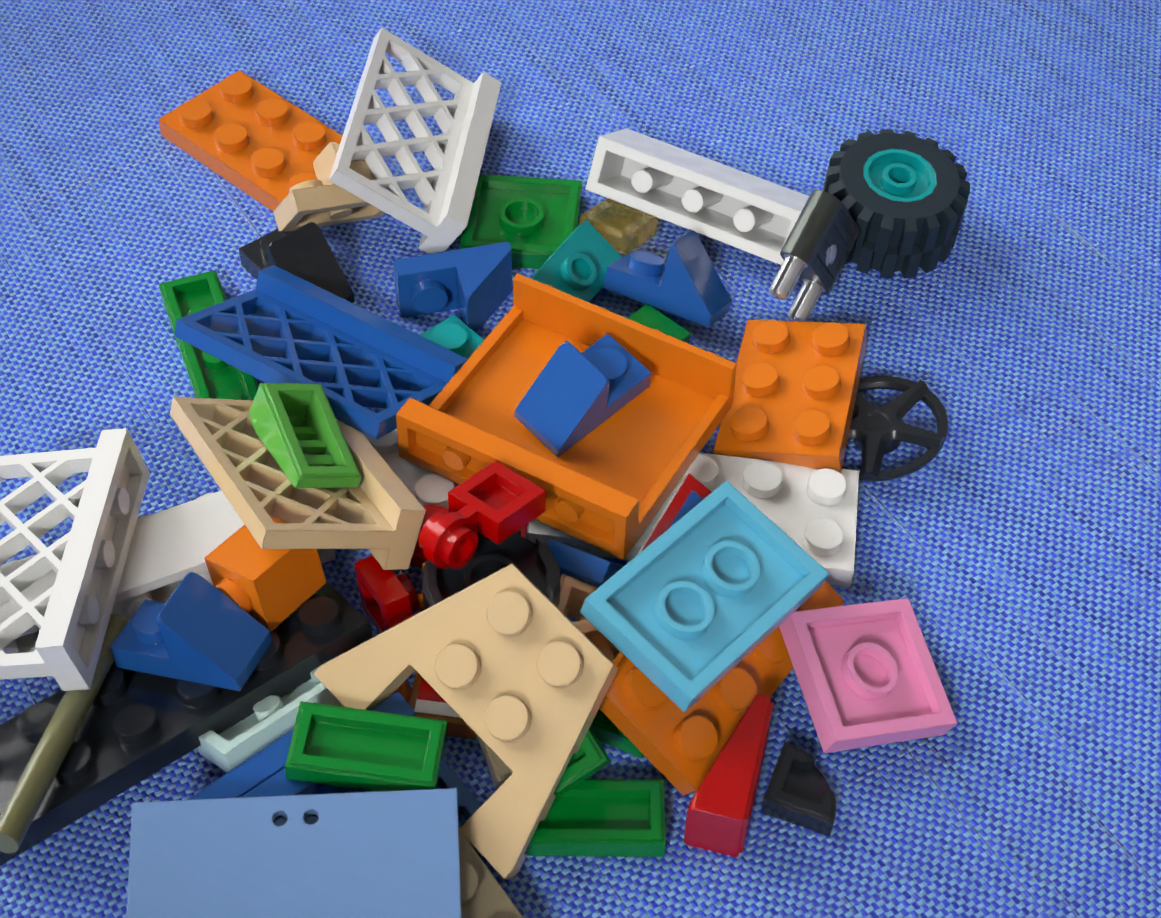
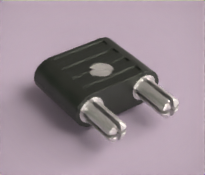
[769,190,861,322]

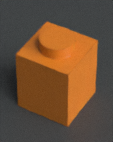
[204,516,327,632]

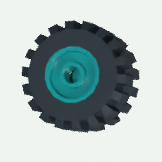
[823,129,970,279]

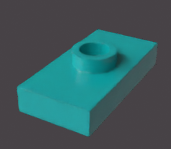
[530,219,622,302]

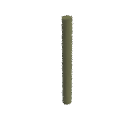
[0,614,128,853]

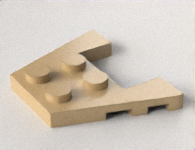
[313,564,618,879]

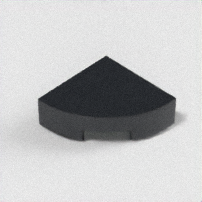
[761,742,836,837]

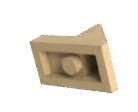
[273,142,386,232]

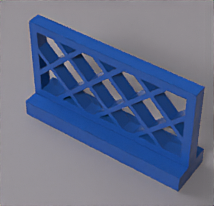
[175,265,468,440]

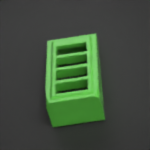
[249,383,362,489]

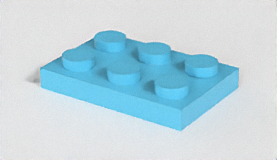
[580,480,830,713]

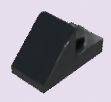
[239,222,355,303]

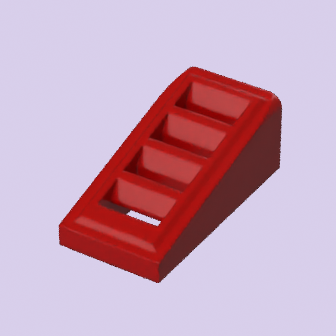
[684,694,774,857]

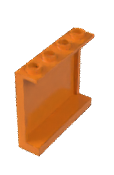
[396,273,737,560]

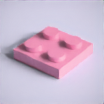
[779,598,957,753]

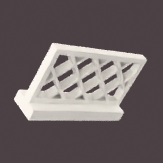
[329,28,501,254]
[0,428,150,691]

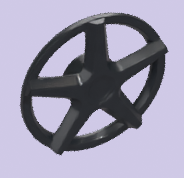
[842,376,948,482]

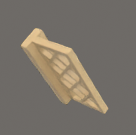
[170,397,426,570]

